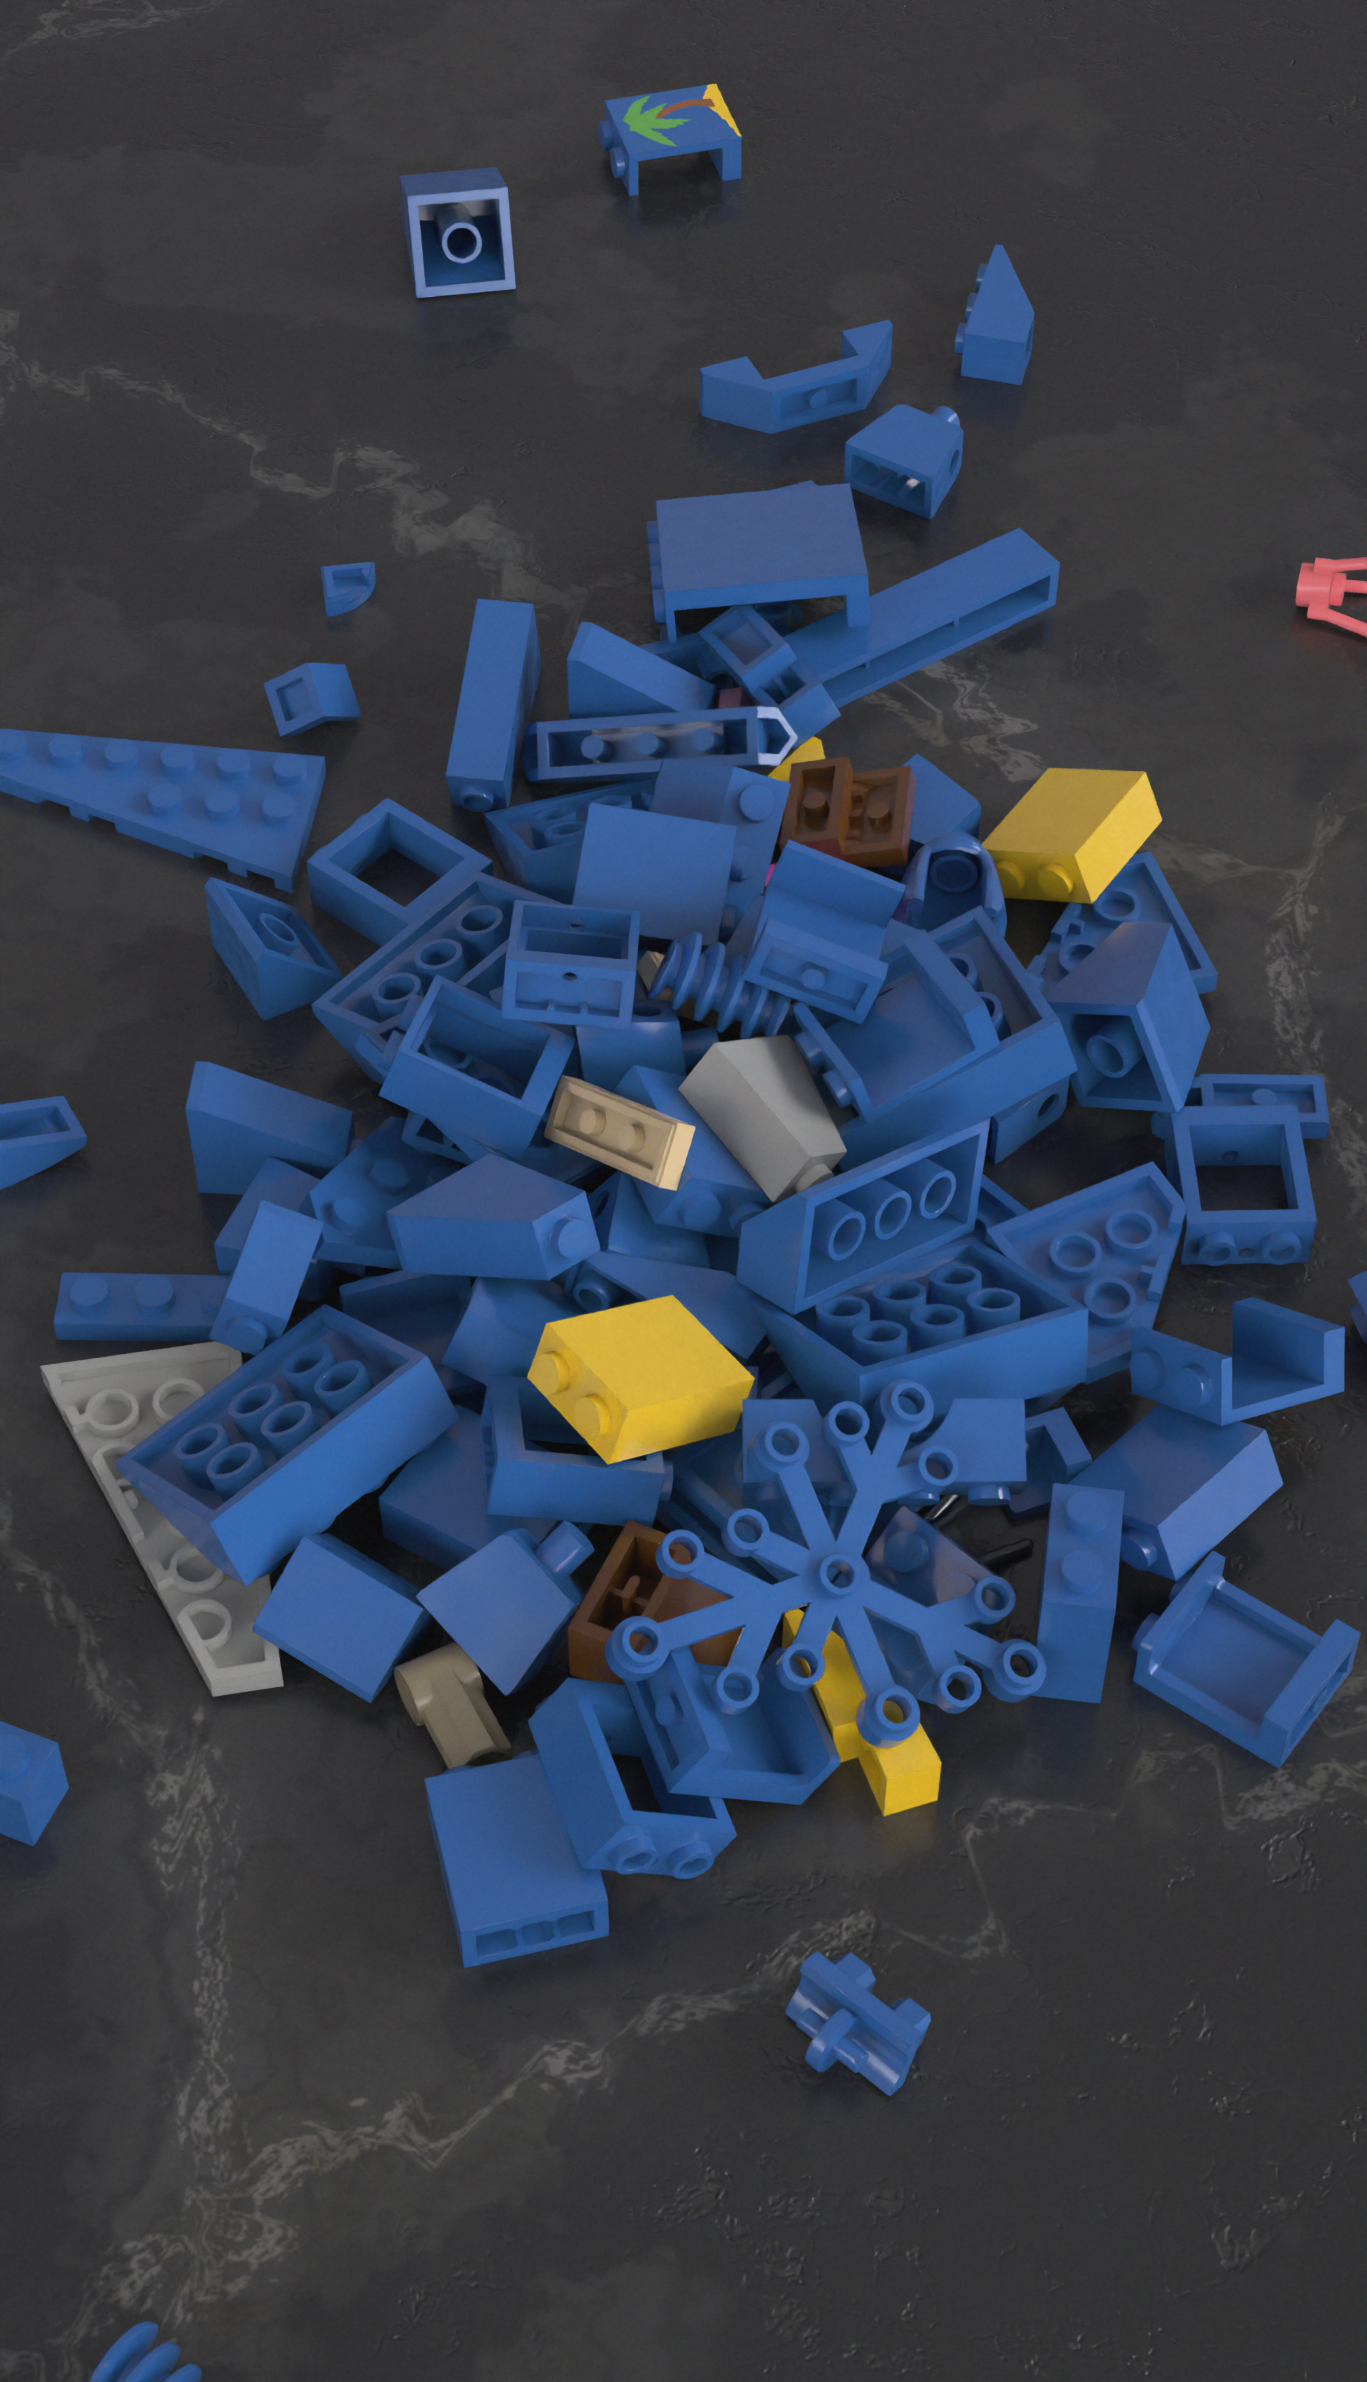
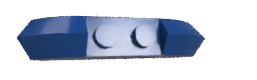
[519,706,798,783]

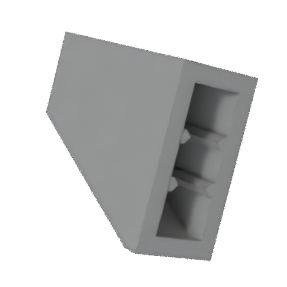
[678,1035,847,1203]

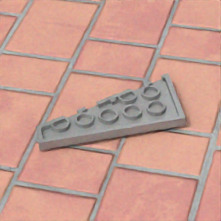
[40,1341,284,1697]

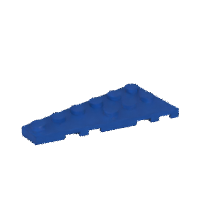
[0,729,326,894]

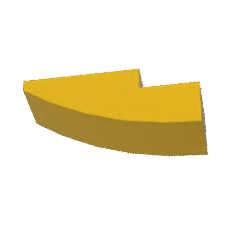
[782,1609,942,1817]

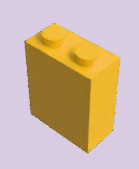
[981,768,1162,904]
[527,1295,755,1464]

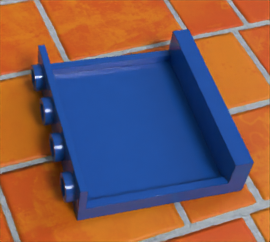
[647,483,871,644]

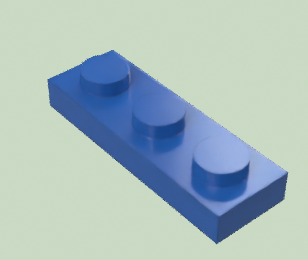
[53,1272,230,1342]

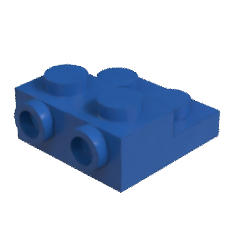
[831,1505,1017,1705]

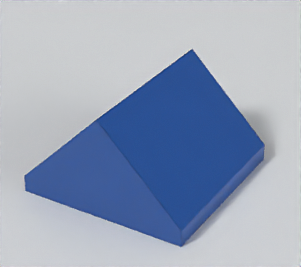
[204,877,344,1021]
[252,1533,436,1704]

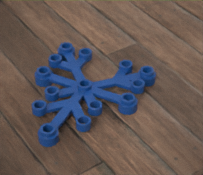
[605,1379,1046,1748]

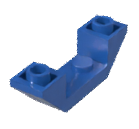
[699,319,893,434]

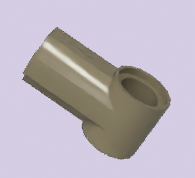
[393,1641,512,1769]

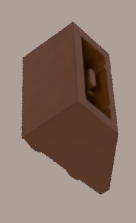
[568,1520,743,1685]

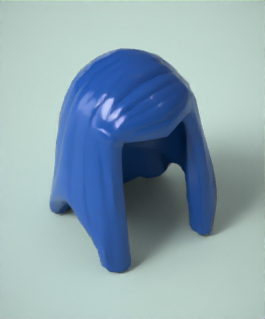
[891,833,1007,938]

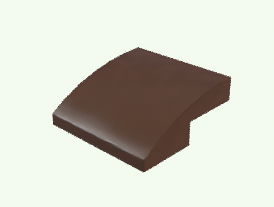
[780,756,916,867]

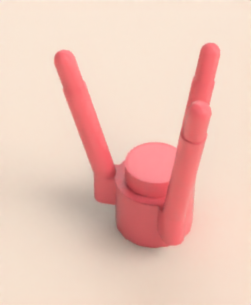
[1296,557,1367,637]

